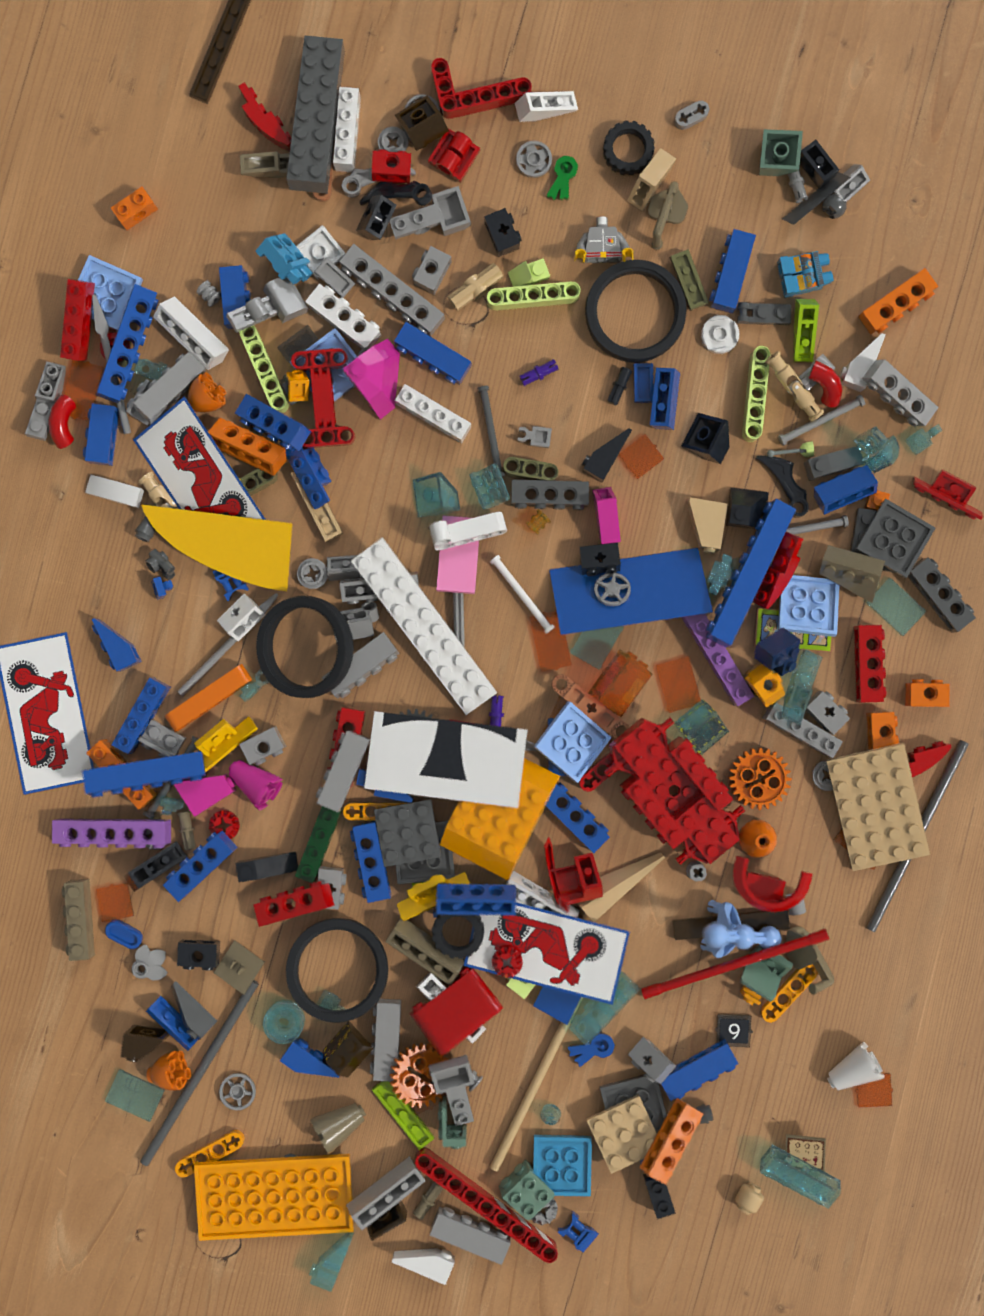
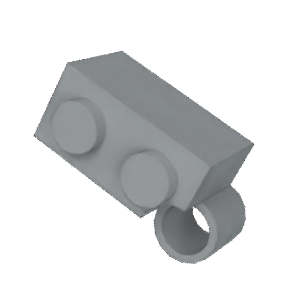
[333,602,379,643]

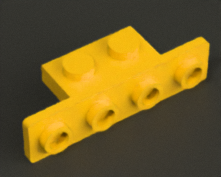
[194,717,258,772]
[397,872,470,921]

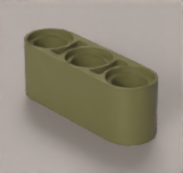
[503,457,558,481]
[240,469,278,496]

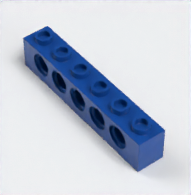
[96,284,159,403]

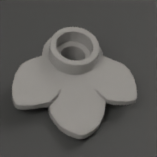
[132,944,168,981]

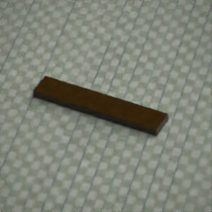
[189,0,251,104]
[673,910,790,940]

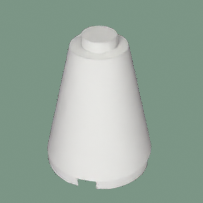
[827,1042,885,1090]

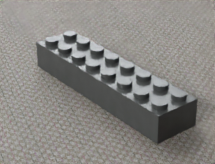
[287,35,345,194]

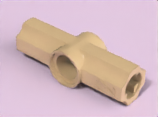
[448,263,503,311]

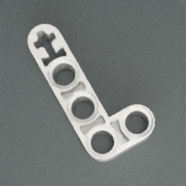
[429,512,507,550]

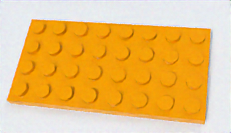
[194,1154,354,1241]

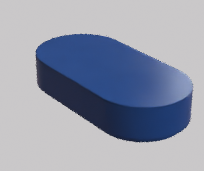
[105,919,143,949]

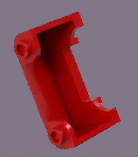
[409,967,503,1055]

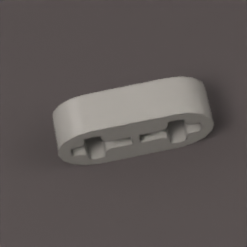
[674,101,709,130]

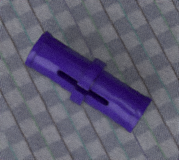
[519,359,559,387]
[489,695,504,726]

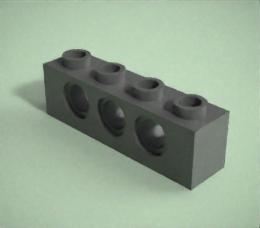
[511,480,589,510]
[908,557,976,633]

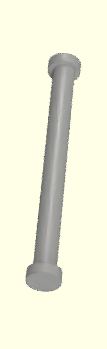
[778,395,865,446]
[786,515,849,535]

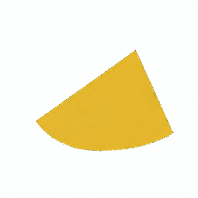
[141,504,292,592]

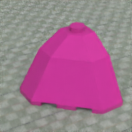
[343,339,400,420]

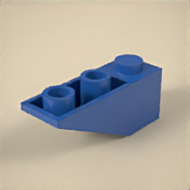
[92,618,142,672]
[280,1037,340,1078]

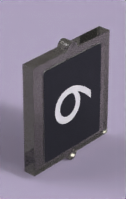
[715,1014,753,1047]

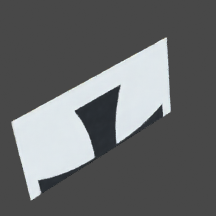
[364,711,527,808]

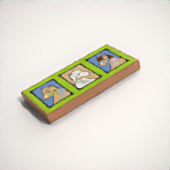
[754,608,832,652]

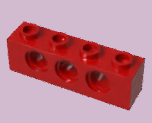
[60,279,95,361]
[854,625,887,703]
[327,707,366,788]
[253,881,335,927]

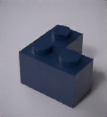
[754,627,801,676]

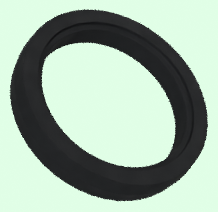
[585,260,686,363]
[256,596,354,698]
[286,918,388,1023]

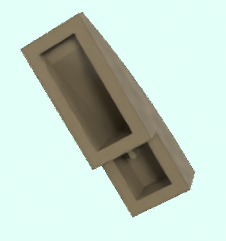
[240,151,290,178]

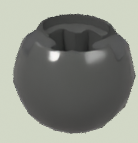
[822,194,847,219]

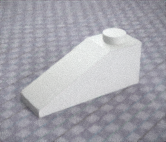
[515,91,578,122]
[839,333,886,392]
[392,1248,455,1285]

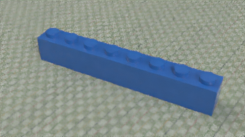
[705,498,796,648]

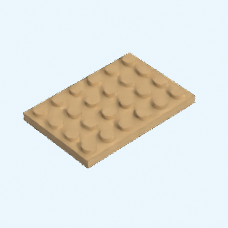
[826,743,930,871]

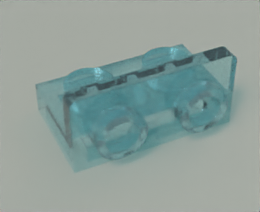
[469,463,511,510]

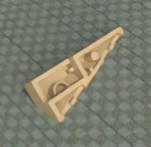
[578,852,665,922]

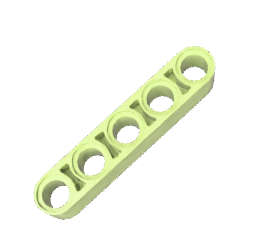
[487,281,581,310]
[239,325,289,413]
[742,346,770,442]

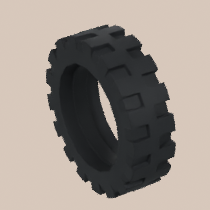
[603,120,655,176]
[432,914,484,959]

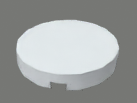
[701,315,739,354]

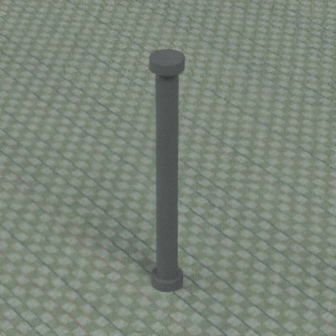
[477,386,505,478]
[143,736,199,819]

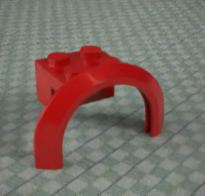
[544,837,603,914]
[733,856,813,912]

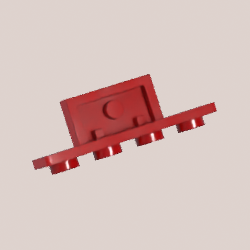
[912,469,983,520]

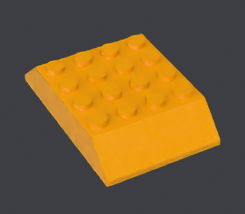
[440,758,560,881]

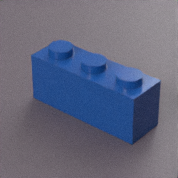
[219,265,251,329]
[650,368,680,430]
[83,403,119,466]
[814,465,878,515]

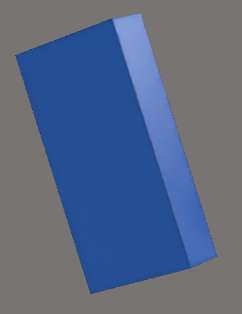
[633,363,654,403]

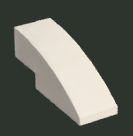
[85,475,144,509]

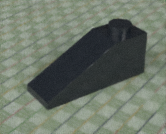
[582,428,632,482]
[124,841,187,892]
[235,851,298,883]

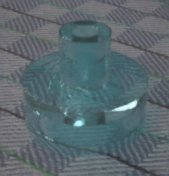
[540,1104,561,1125]

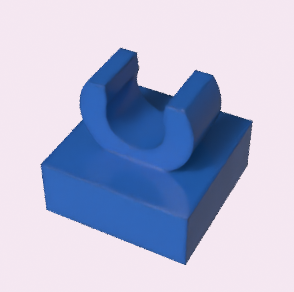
[151,576,173,600]

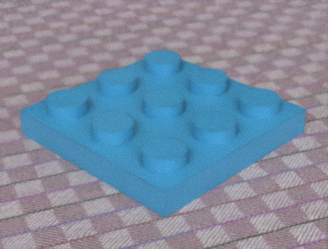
[533,1135,592,1196]

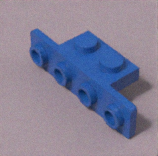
[280,441,332,509]

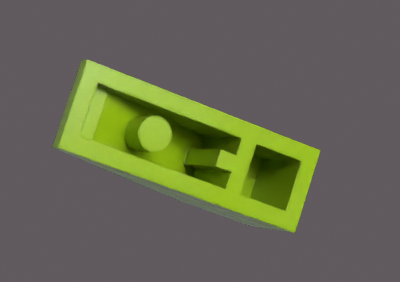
[793,299,819,362]

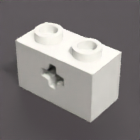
[217,593,265,641]

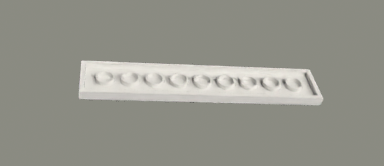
[351,537,497,715]

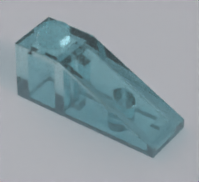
[309,1232,354,1292]

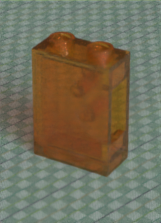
[588,649,652,717]

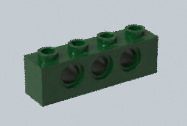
[295,806,343,883]

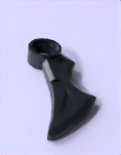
[359,181,432,206]
[756,456,809,518]

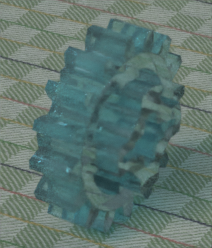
[707,554,733,595]

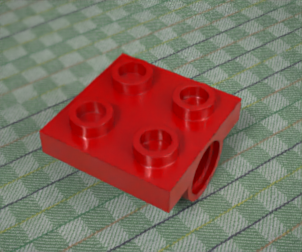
[428,128,480,183]

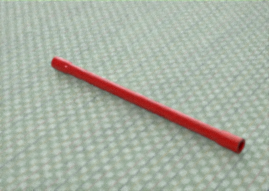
[641,928,830,999]

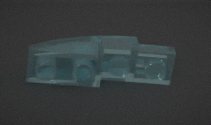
[782,649,823,725]

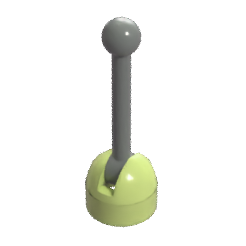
[767,441,814,457]

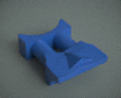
[213,570,250,601]
[558,1211,599,1253]

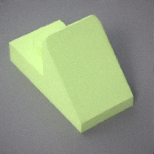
[508,258,550,287]

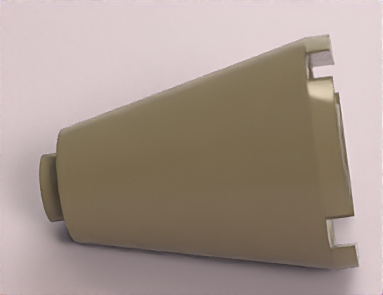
[310,1103,366,1154]

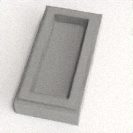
[314,257,355,298]

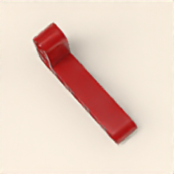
[431,58,532,119]

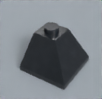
[681,413,730,464]
[726,488,769,529]

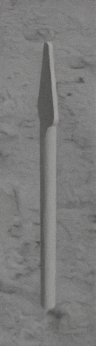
[92,295,131,434]
[177,593,278,696]

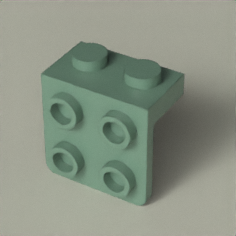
[740,945,793,1002]
[438,1096,467,1149]
[498,1160,555,1221]

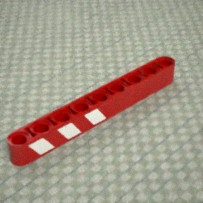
[415,1148,558,1263]

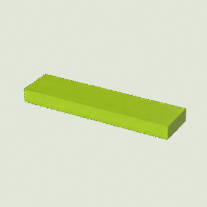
[372,1081,435,1150]

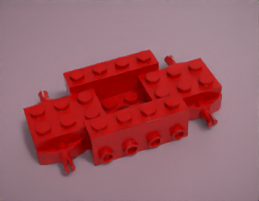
[604,717,745,865]

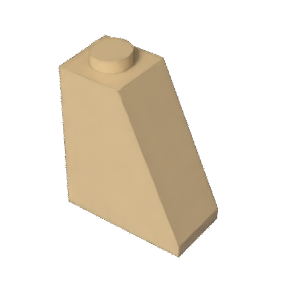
[627,148,676,211]
[687,498,728,553]

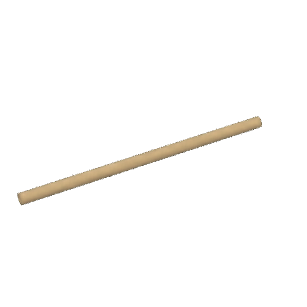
[490,997,583,1172]

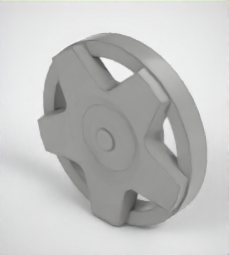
[516,141,552,178]

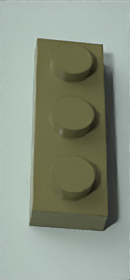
[670,249,709,311]

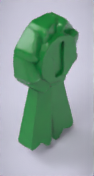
[547,156,578,201]

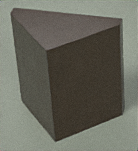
[367,1201,408,1241]

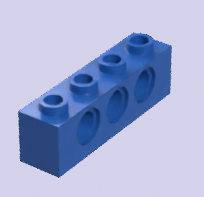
[235,394,311,451]
[112,677,171,754]
[546,782,610,853]
[350,821,392,903]
[163,830,238,902]
[437,884,516,915]

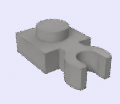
[517,426,552,448]

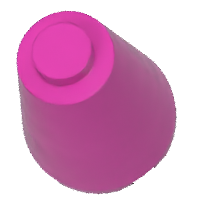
[228,760,283,810]

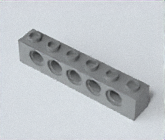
[339,244,445,336]

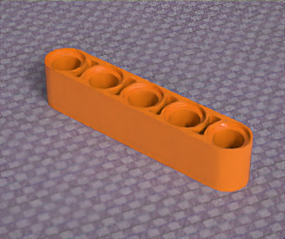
[164,664,253,732]

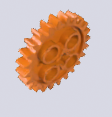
[728,747,792,810]
[389,1043,449,1108]

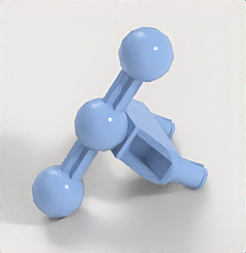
[700,900,782,958]

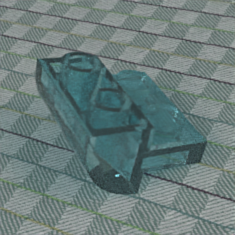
[854,426,899,473]

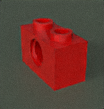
[372,149,411,183]

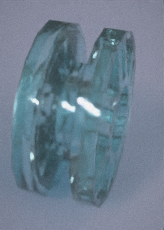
[263,999,306,1044]

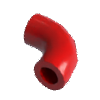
[808,360,843,408]
[48,394,76,449]

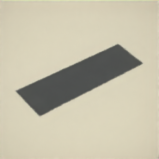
[782,172,851,225]

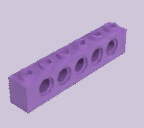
[681,614,755,706]
[52,819,171,848]

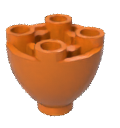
[187,372,227,413]
[739,819,777,858]
[146,1051,191,1091]

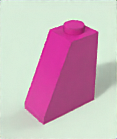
[592,487,621,544]
[174,774,236,817]

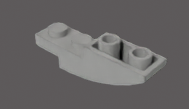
[25,362,66,441]

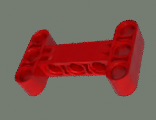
[291,348,356,448]

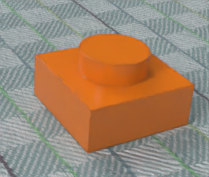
[865,490,890,511]

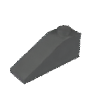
[804,446,864,481]
[171,981,217,1040]

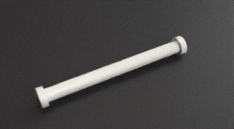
[490,555,555,634]

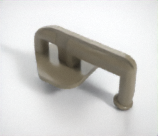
[648,181,688,250]
[786,926,835,995]

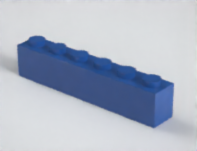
[82,751,206,798]

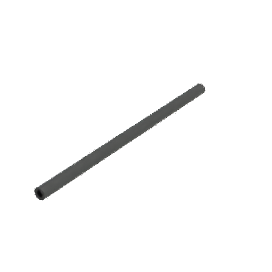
[866,740,969,932]
[140,980,259,1166]

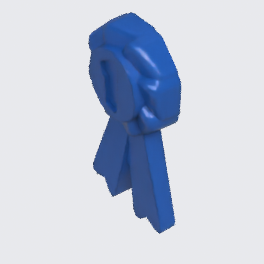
[568,1033,615,1067]

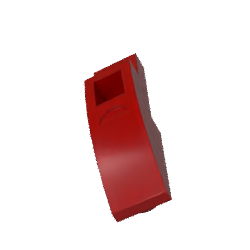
[238,82,292,152]
[752,532,804,609]
[908,741,952,777]

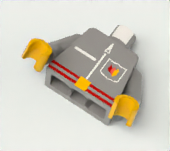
[574,217,634,263]

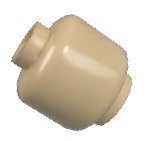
[735,1183,764,1215]

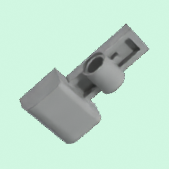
[389,186,471,239]
[226,277,308,333]
[429,1055,474,1127]

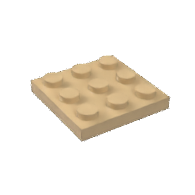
[586,1094,657,1174]

